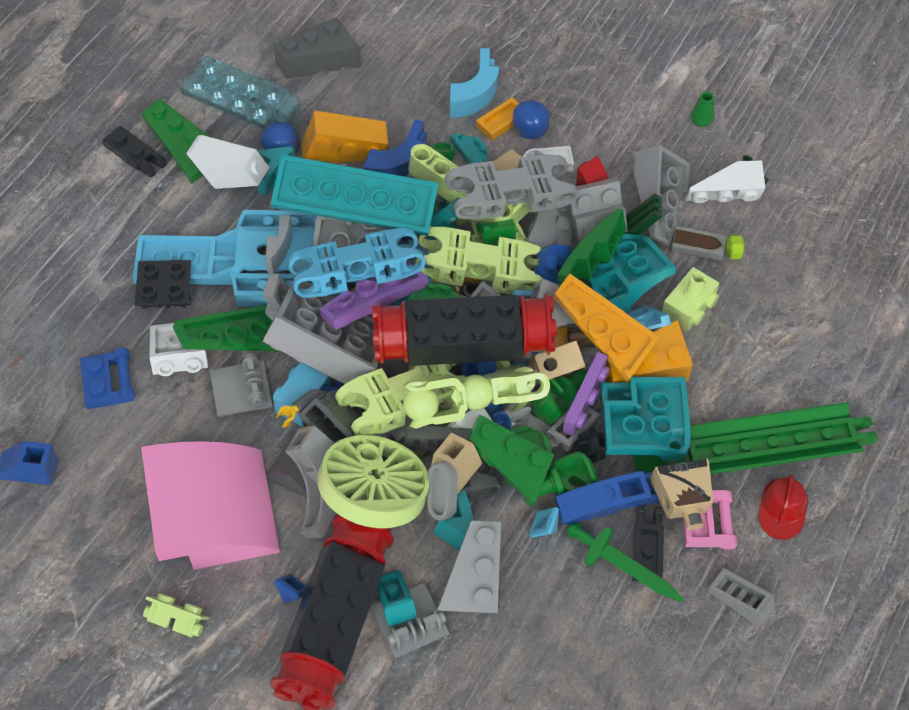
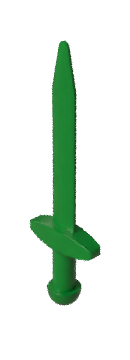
[566,522,683,602]

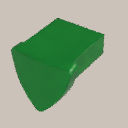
[476,219,516,247]

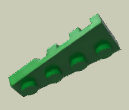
[173,305,282,352]

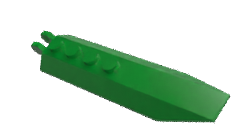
[633,402,878,475]

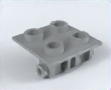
[210,354,273,417]
[370,583,450,659]

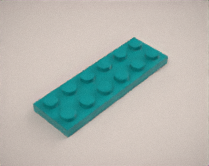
[271,154,439,236]

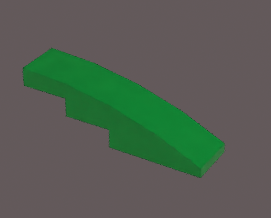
[557,208,626,285]

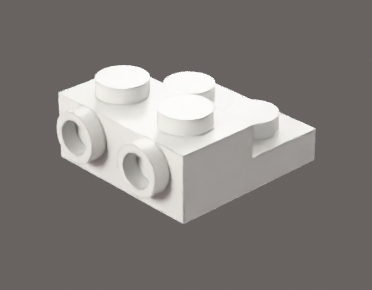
[150,323,208,376]

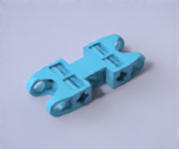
[288,228,426,298]

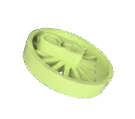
[317,435,429,528]

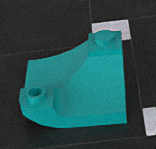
[582,233,676,313]
[599,377,691,461]

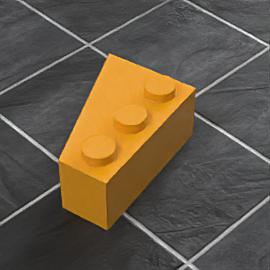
[302,110,388,163]
[605,320,693,383]

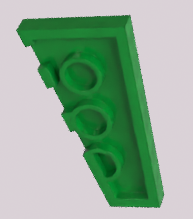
[142,99,210,184]

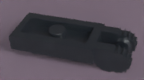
[102,125,168,178]
[632,506,664,581]

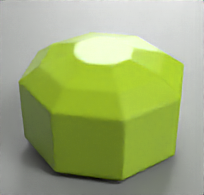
[726,234,745,260]

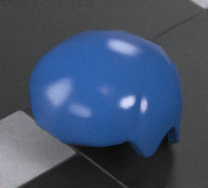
[513,100,549,139]
[260,122,301,153]

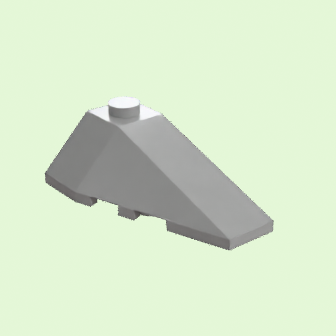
[634,145,690,247]

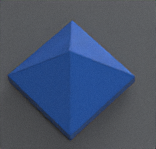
[274,574,307,603]

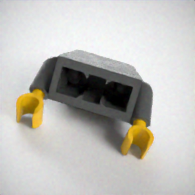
[276,389,363,443]

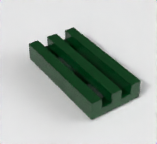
[625,193,662,235]

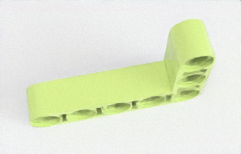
[408,144,530,225]

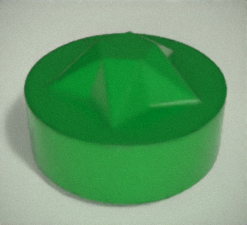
[431,142,455,160]

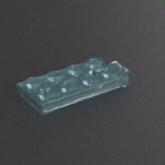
[180,56,301,129]

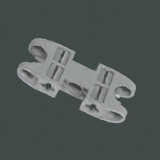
[444,155,578,219]

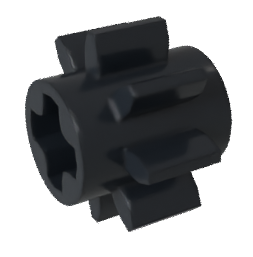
[574,428,607,464]

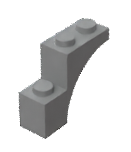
[285,425,338,539]

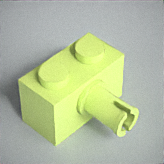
[662,267,719,332]

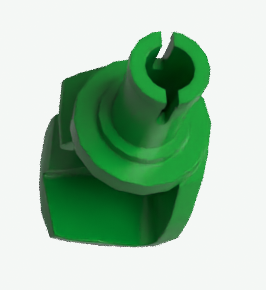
[530,369,587,426]
[538,452,599,497]

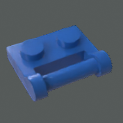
[80,348,135,409]

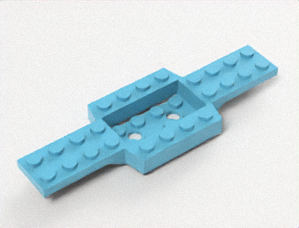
[133,210,433,307]

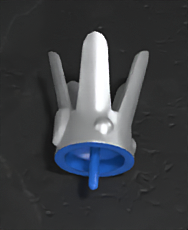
[493,403,531,430]

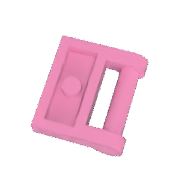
[682,490,737,550]

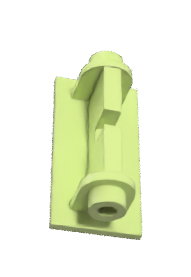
[143,593,210,638]

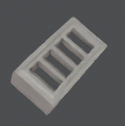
[707,567,775,627]

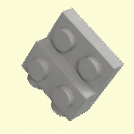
[568,177,628,243]

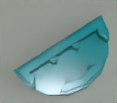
[450,133,487,164]

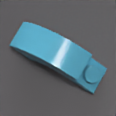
[450,48,499,118]

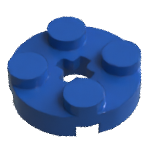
[535,244,581,285]

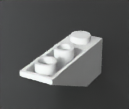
[685,160,765,203]

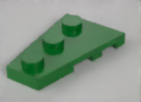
[467,415,554,506]

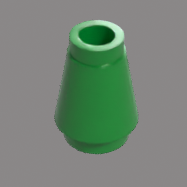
[691,91,715,127]

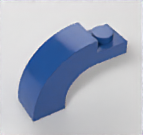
[363,119,427,177]

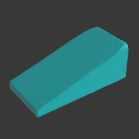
[376,570,417,626]

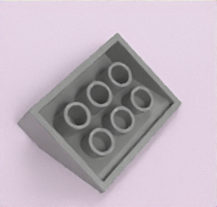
[263,276,379,385]

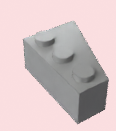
[437,520,501,613]

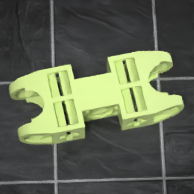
[415,227,543,295]
[335,364,469,436]

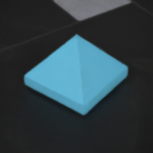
[529,507,559,538]

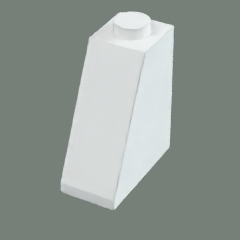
[186,135,269,189]

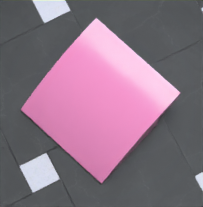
[141,441,280,570]

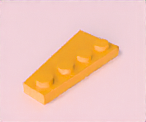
[553,274,660,382]

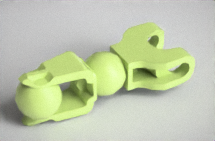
[403,365,550,429]

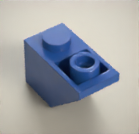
[0,441,59,485]

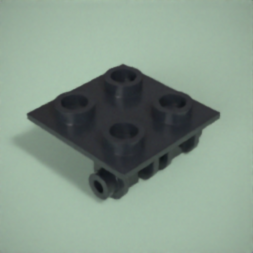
[134,260,191,309]

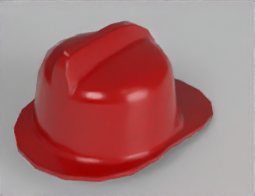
[759,475,808,540]

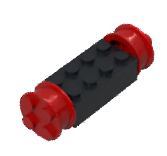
[372,293,557,366]
[270,515,394,710]

